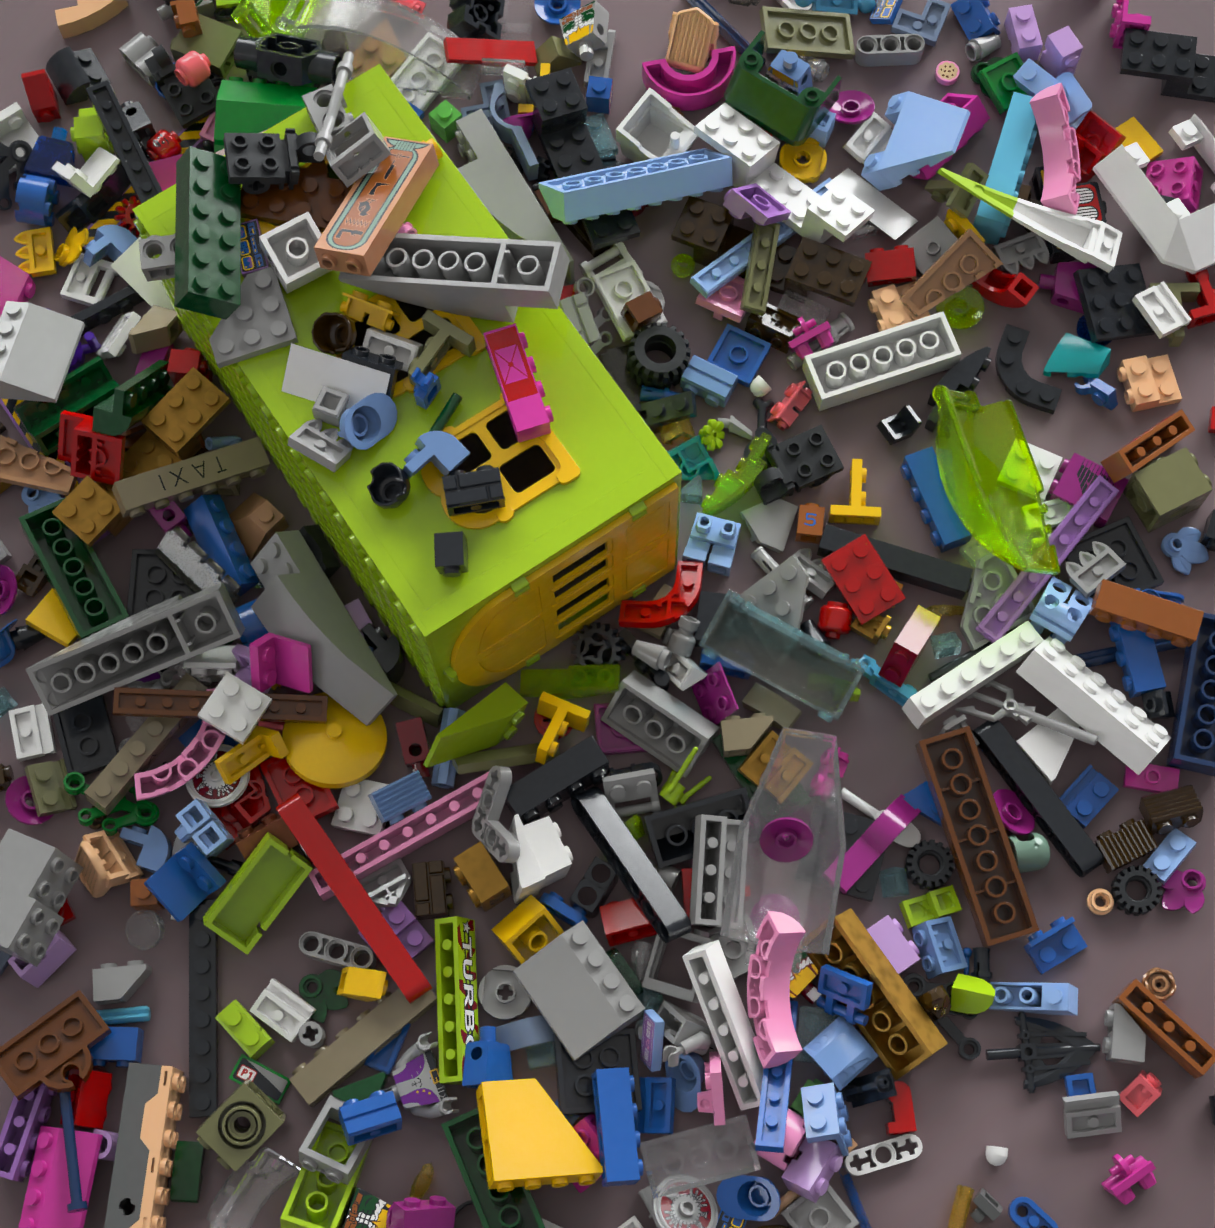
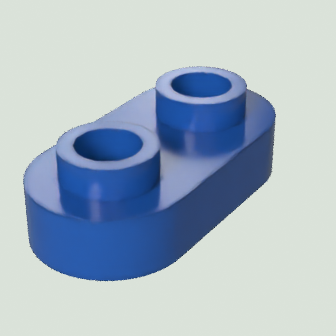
[538,891,588,927]
[1008,1197,1058,1228]

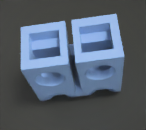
[682,512,741,577]
[1029,576,1093,644]
[174,799,235,858]

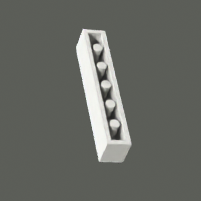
[902,621,1044,729]
[682,940,764,1111]

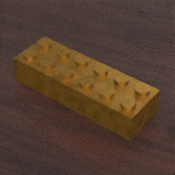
[800,908,948,1080]

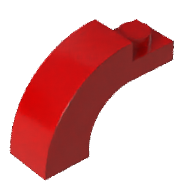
[970,269,1039,308]

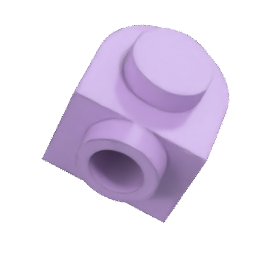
[93,1128,118,1161]

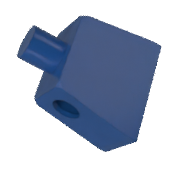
[462,1026,513,1089]

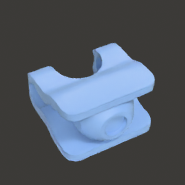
[1055,72,1092,129]

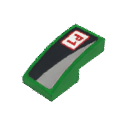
[229,1054,291,1105]

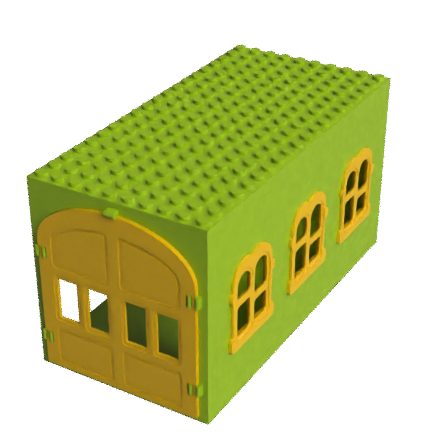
[132,64,682,708]

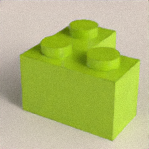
[70,107,114,162]

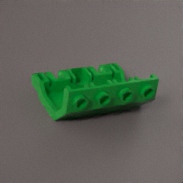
[214,76,318,153]

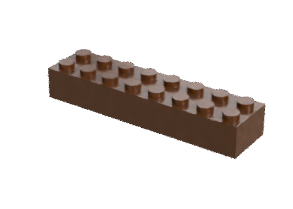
[915,726,1040,947]

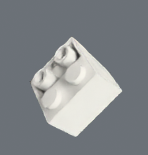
[184,645,241,685]

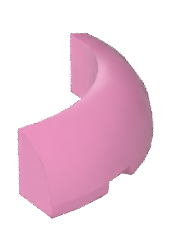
[1030,83,1081,215]
[134,688,226,801]
[747,911,806,1069]

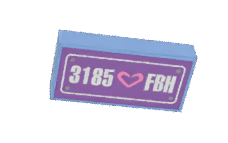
[640,1009,665,1072]

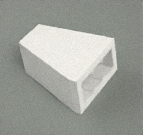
[1016,708,1080,785]

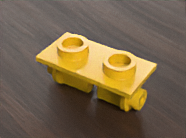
[340,290,401,332]

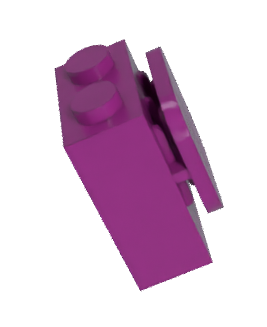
[386,1196,456,1228]

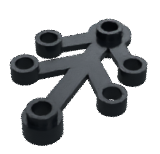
[0,140,33,211]
[902,973,981,1061]

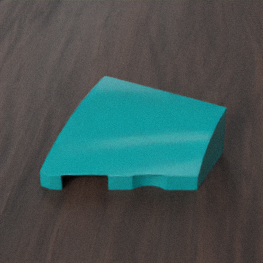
[1043,332,1111,378]
[667,435,722,481]

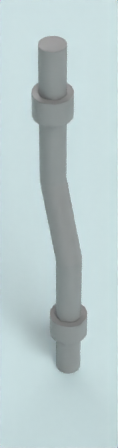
[313,51,354,161]

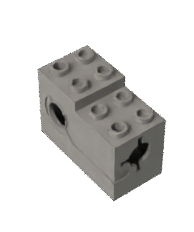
[0,828,83,967]

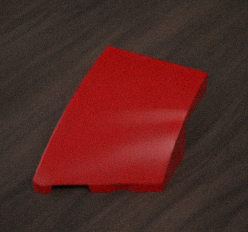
[1075,111,1126,184]
[209,764,271,850]

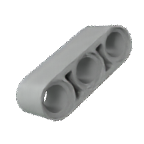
[854,34,925,67]
[298,931,377,970]

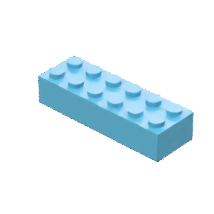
[973,92,1038,245]

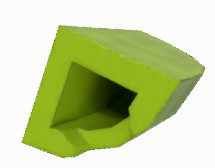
[950,973,995,1014]

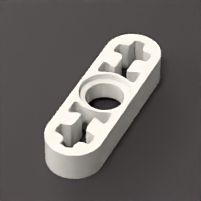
[844,1134,923,1176]

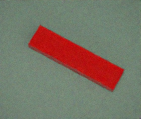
[443,37,537,66]

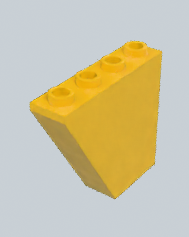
[476,1078,603,1192]

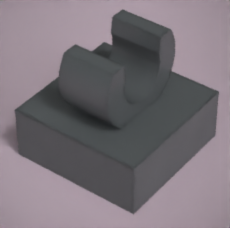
[970,1187,1003,1224]

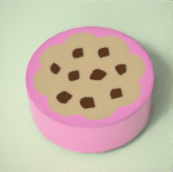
[935,61,960,86]

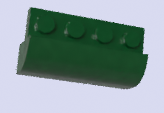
[13,356,120,456]
[92,360,173,436]

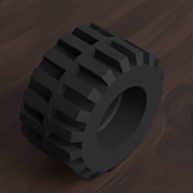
[626,322,691,389]

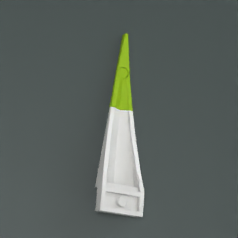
[937,168,1123,273]

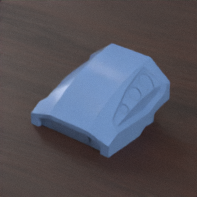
[802,1016,878,1092]

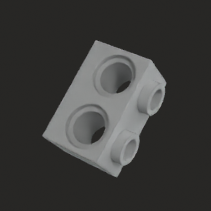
[302,84,354,137]
[138,234,175,282]

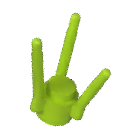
[659,747,712,806]

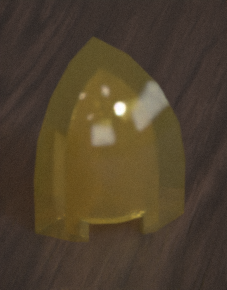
[659,419,696,445]

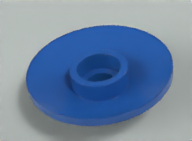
[534,0,581,25]

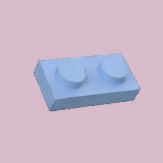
[1143,828,1197,885]

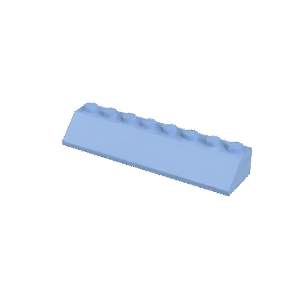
[538,148,733,225]

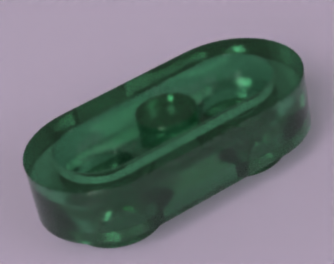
[606,947,643,996]

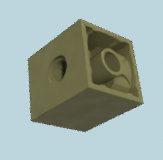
[1123,447,1213,533]
[196,1078,287,1172]

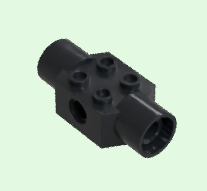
[234,33,343,87]

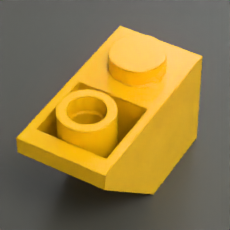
[336,967,388,1002]

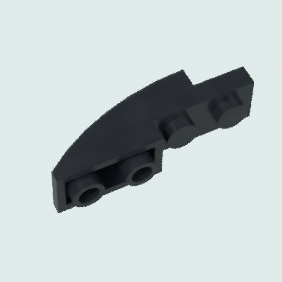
[54,157,131,233]
[924,346,992,432]

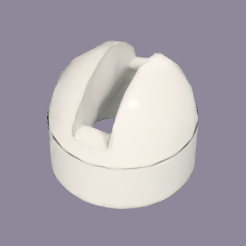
[750,375,772,397]
[985,1145,1008,1166]

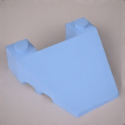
[861,91,971,191]

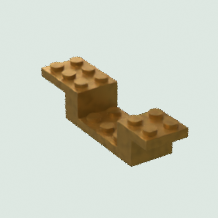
[52,367,231,547]

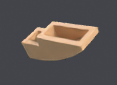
[55,0,128,39]

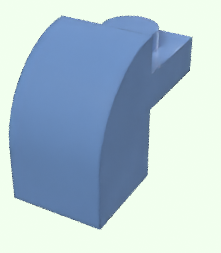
[83,225,137,267]
[403,431,470,479]
[119,825,173,874]

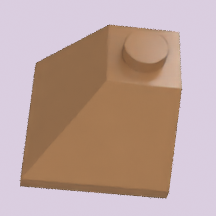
[229,493,289,560]

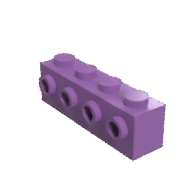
[0,1084,58,1182]

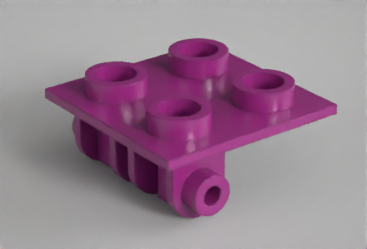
[691,662,739,725]

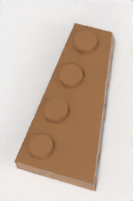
[899,229,1003,317]
[0,435,78,496]

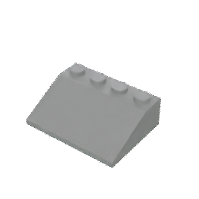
[0,301,85,403]
[513,920,645,1061]

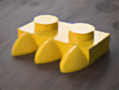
[14,227,57,278]

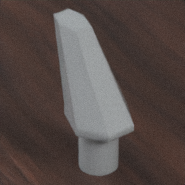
[718,415,752,440]

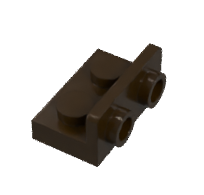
[745,303,800,354]

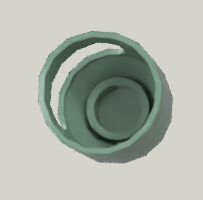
[1007,832,1050,873]

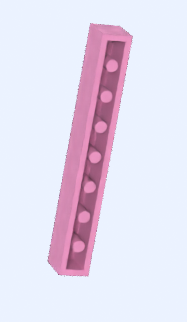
[309,772,489,901]

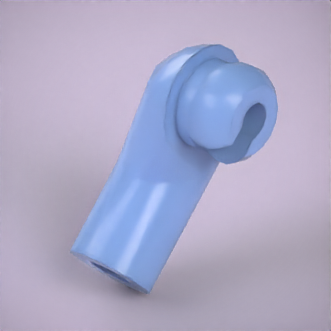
[205,436,242,450]

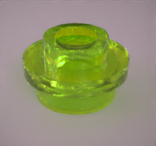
[671,254,695,278]

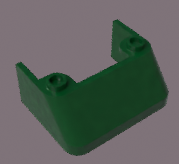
[724,30,842,146]

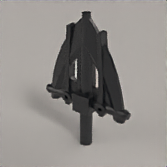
[986,1012,1101,1094]

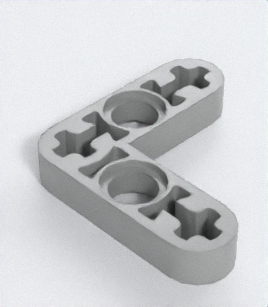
[472,765,520,863]

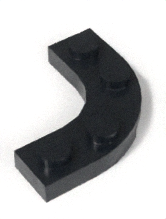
[995,324,1062,415]

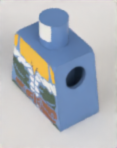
[765,50,813,96]

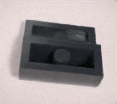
[46,46,111,105]
[361,623,406,684]

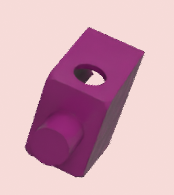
[1038,262,1097,314]
[146,501,193,544]

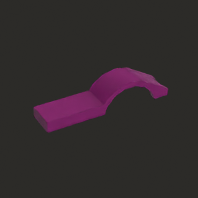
[824,794,921,895]

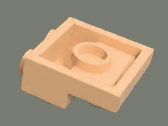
[868,281,930,332]
[1117,354,1182,412]

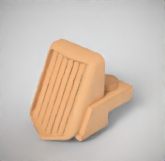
[665,7,719,73]
[75,830,143,898]

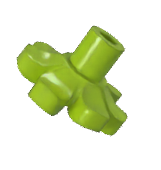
[698,419,725,451]

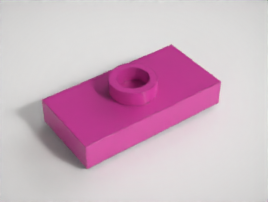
[1123,764,1180,793]

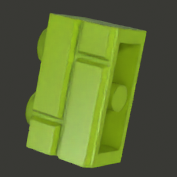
[215,999,275,1061]

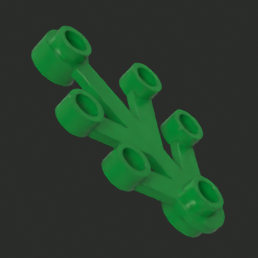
[63,772,160,836]

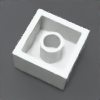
[259,212,332,294]

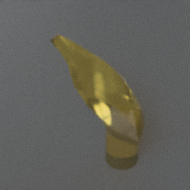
[927,605,965,627]
[409,1162,434,1199]

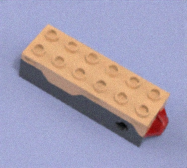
[104,1063,186,1228]

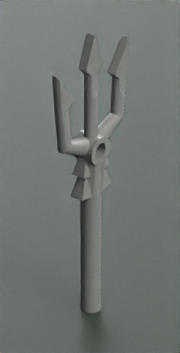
[955,680,1098,746]

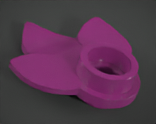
[1158,869,1206,914]

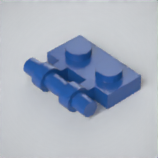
[817,964,873,1026]

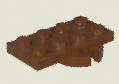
[241,160,354,232]
[0,989,112,1101]

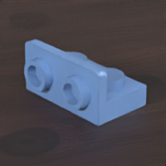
[912,916,968,979]

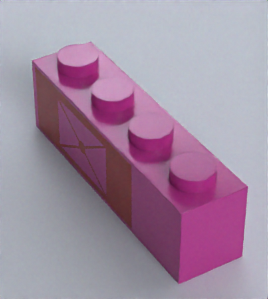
[483,323,554,443]

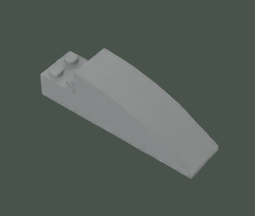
[455,109,575,284]
[338,233,570,323]
[250,530,398,726]
[26,582,245,716]

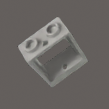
[325,112,391,188]
[642,929,715,1003]
[298,1095,374,1185]

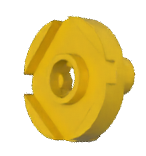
[779,137,827,183]

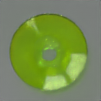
[935,286,985,330]

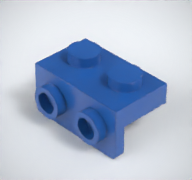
[951,0,1001,41]

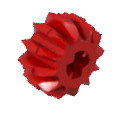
[114,196,140,238]

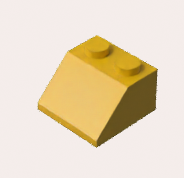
[491,895,564,965]

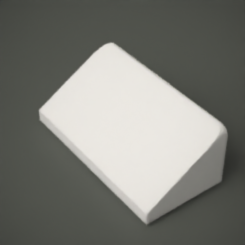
[362,327,424,372]
[665,653,707,691]

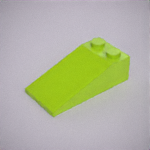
[424,682,528,768]
[280,1121,372,1228]

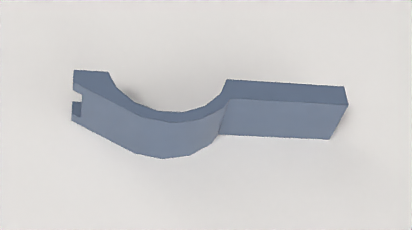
[489,82,539,181]
[496,1015,554,1053]

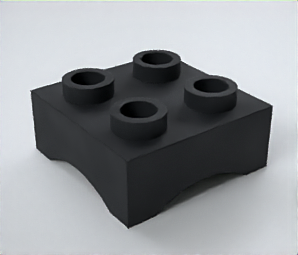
[299,524,341,579]

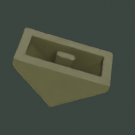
[534,36,582,77]

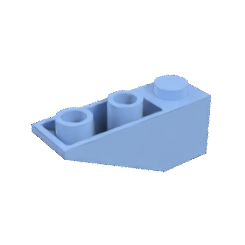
[989,982,1078,1016]

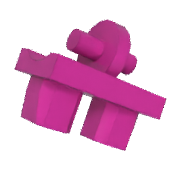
[788,317,834,361]
[1101,1154,1157,1205]

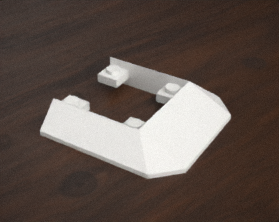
[1092,113,1215,274]

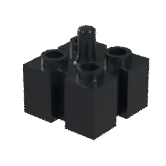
[446,0,505,40]

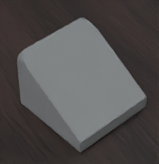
[312,386,350,427]

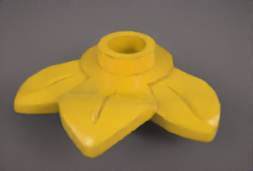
[54,227,89,267]

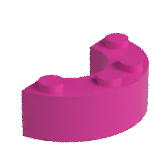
[642,46,736,111]

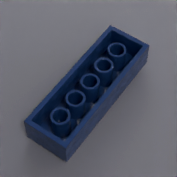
[1166,612,1215,776]

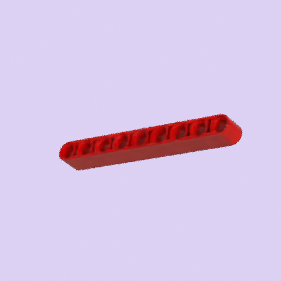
[276,792,432,1004]

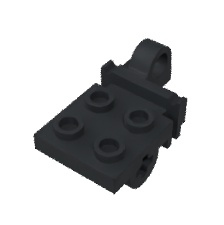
[145,44,218,129]
[223,128,322,194]
[753,424,844,505]

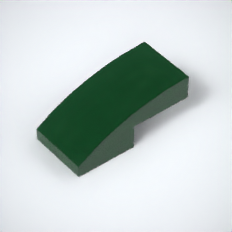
[170,1141,206,1203]

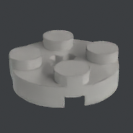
[478,965,532,1020]

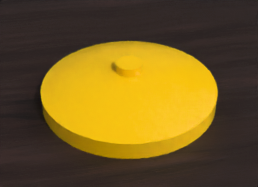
[282,692,387,789]

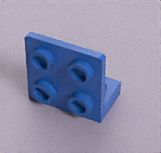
[144,841,227,922]

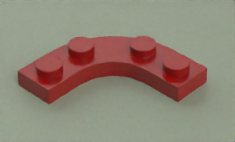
[618,561,704,628]

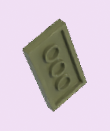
[759,6,855,60]

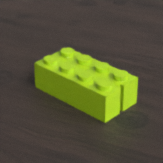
[203,832,313,955]

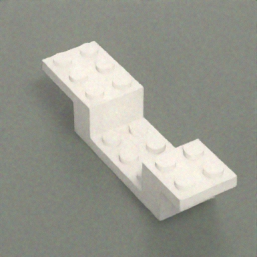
[693,103,875,244]

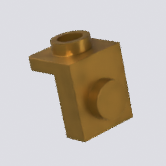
[851,615,892,645]

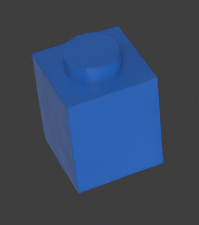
[586,76,613,114]

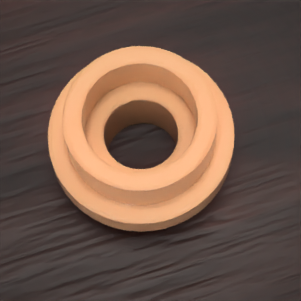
[1087,888,1114,915]

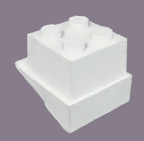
[616,88,698,162]
[509,814,573,904]

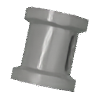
[298,1021,326,1049]

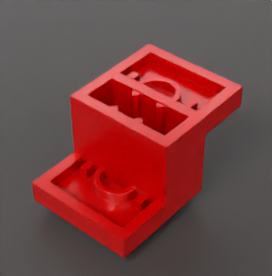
[58,410,126,485]

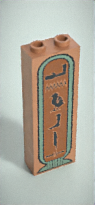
[314,136,439,277]

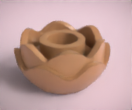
[1142,967,1176,1002]

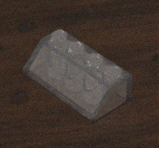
[640,1114,761,1199]

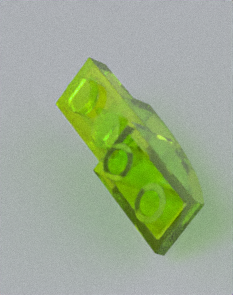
[701,432,772,516]
[520,665,620,699]

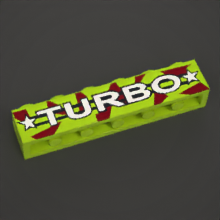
[435,916,479,1085]

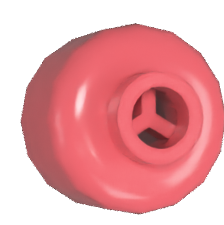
[174,51,211,87]

